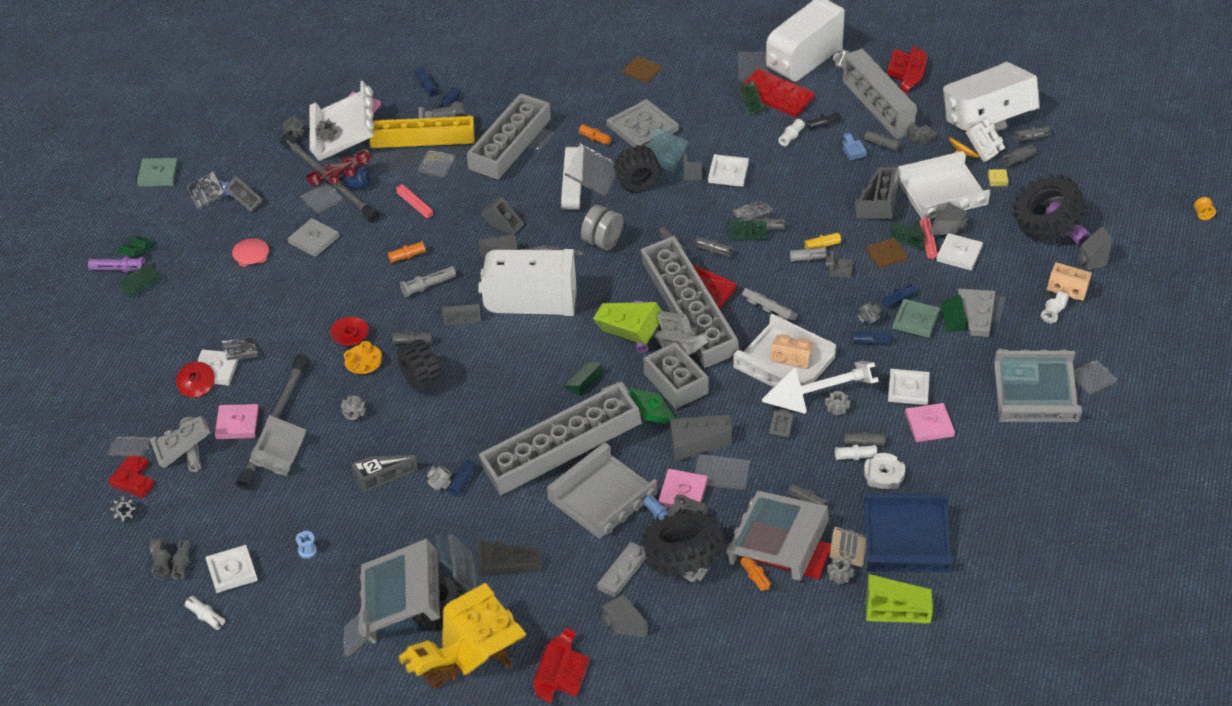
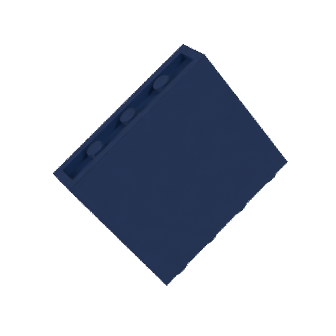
[864,493,953,572]

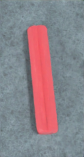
[396,184,434,218]
[920,217,938,260]

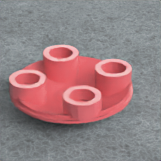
[232,238,269,267]

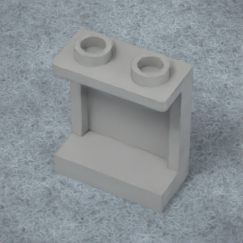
[249,415,306,476]

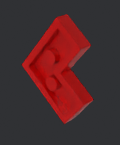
[108,453,154,498]

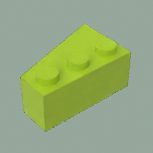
[593,302,662,345]
[866,574,933,623]

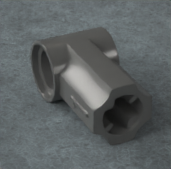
[432,102,467,118]

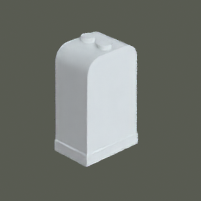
[766,0,845,82]
[943,62,1039,131]
[479,249,577,316]

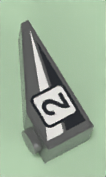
[351,455,418,493]

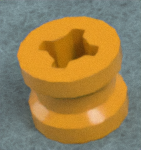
[1194,197,1216,220]

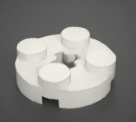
[864,453,905,489]

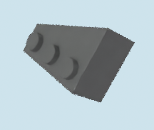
[855,167,898,219]
[670,415,732,465]

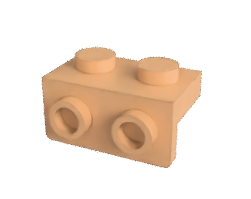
[770,334,815,368]

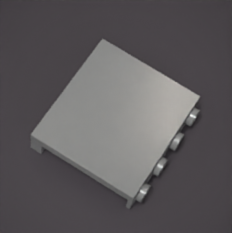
[547,442,657,539]

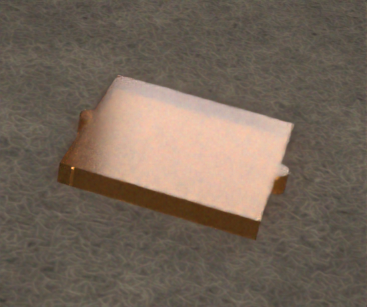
[622,56,662,83]
[866,238,908,268]

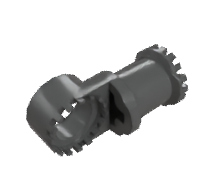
[150,538,171,578]

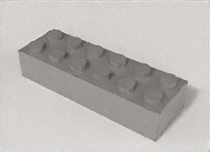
[843,49,917,139]
[467,93,551,180]

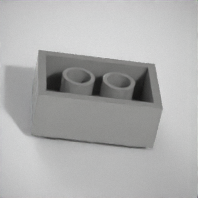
[643,342,709,409]

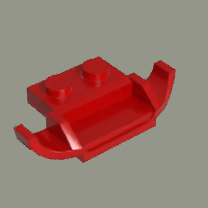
[886,45,928,93]
[533,628,590,704]

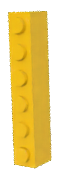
[370,116,475,148]

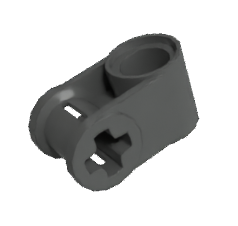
[667,494,708,517]

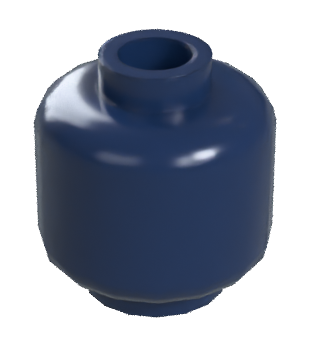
[343,166,371,190]

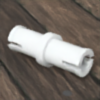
[778,119,804,146]
[835,445,877,461]
[185,596,225,630]

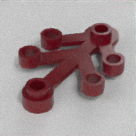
[306,150,372,186]

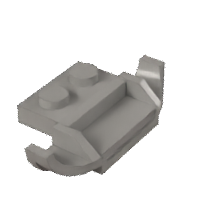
[653,311,708,355]

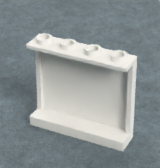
[310,81,374,161]
[897,151,990,219]
[733,314,836,387]

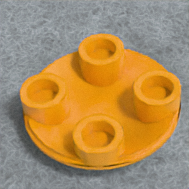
[344,341,382,374]

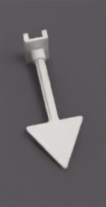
[762,361,878,413]

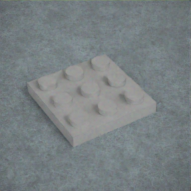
[606,99,679,147]

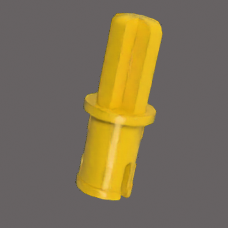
[804,233,841,249]

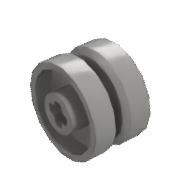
[581,205,623,251]

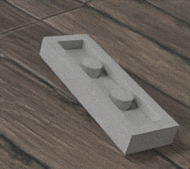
[742,288,798,321]
[597,542,646,598]

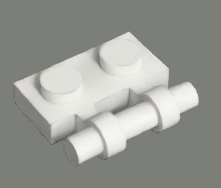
[966,118,1005,162]

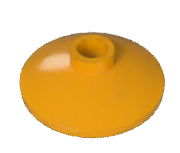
[949,137,980,158]

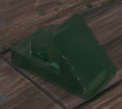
[890,220,925,252]

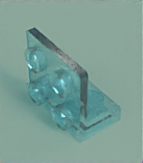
[645,128,688,172]

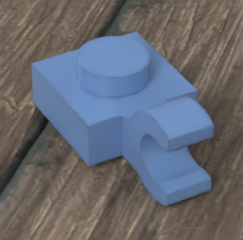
[842,133,867,160]

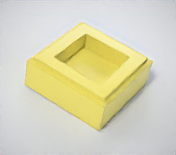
[988,169,1008,186]

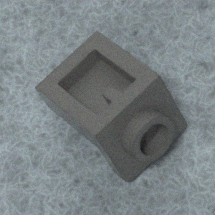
[910,124,937,147]
[826,251,852,277]
[769,410,794,439]

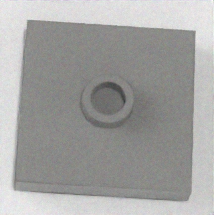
[288,218,339,257]

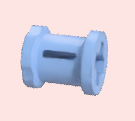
[296,531,317,558]

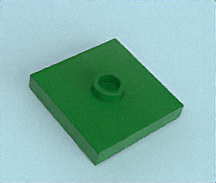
[628,388,676,425]

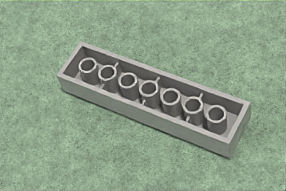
[640,236,739,368]
[479,382,642,496]

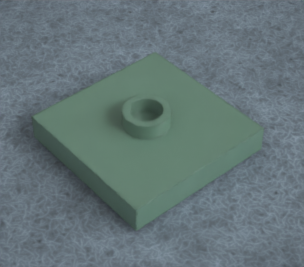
[137,158,178,186]
[893,299,940,338]

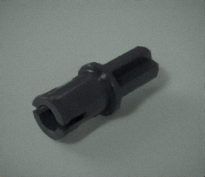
[807,112,841,130]

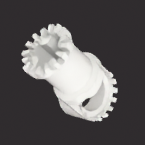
[1041,291,1069,324]

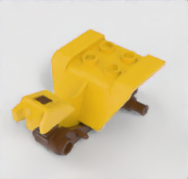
[399,583,526,689]

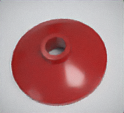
[330,317,369,346]
[176,361,215,398]

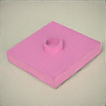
[905,403,955,442]
[215,404,259,439]
[658,469,708,508]

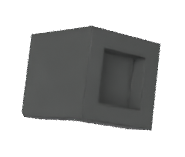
[684,154,702,181]

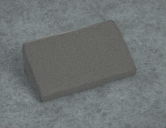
[224,176,264,212]

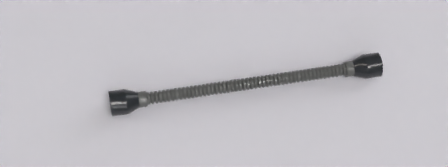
[280,133,380,223]
[235,354,310,490]

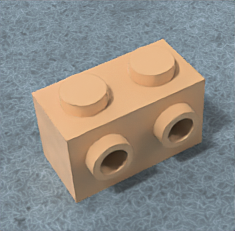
[1047,262,1092,300]

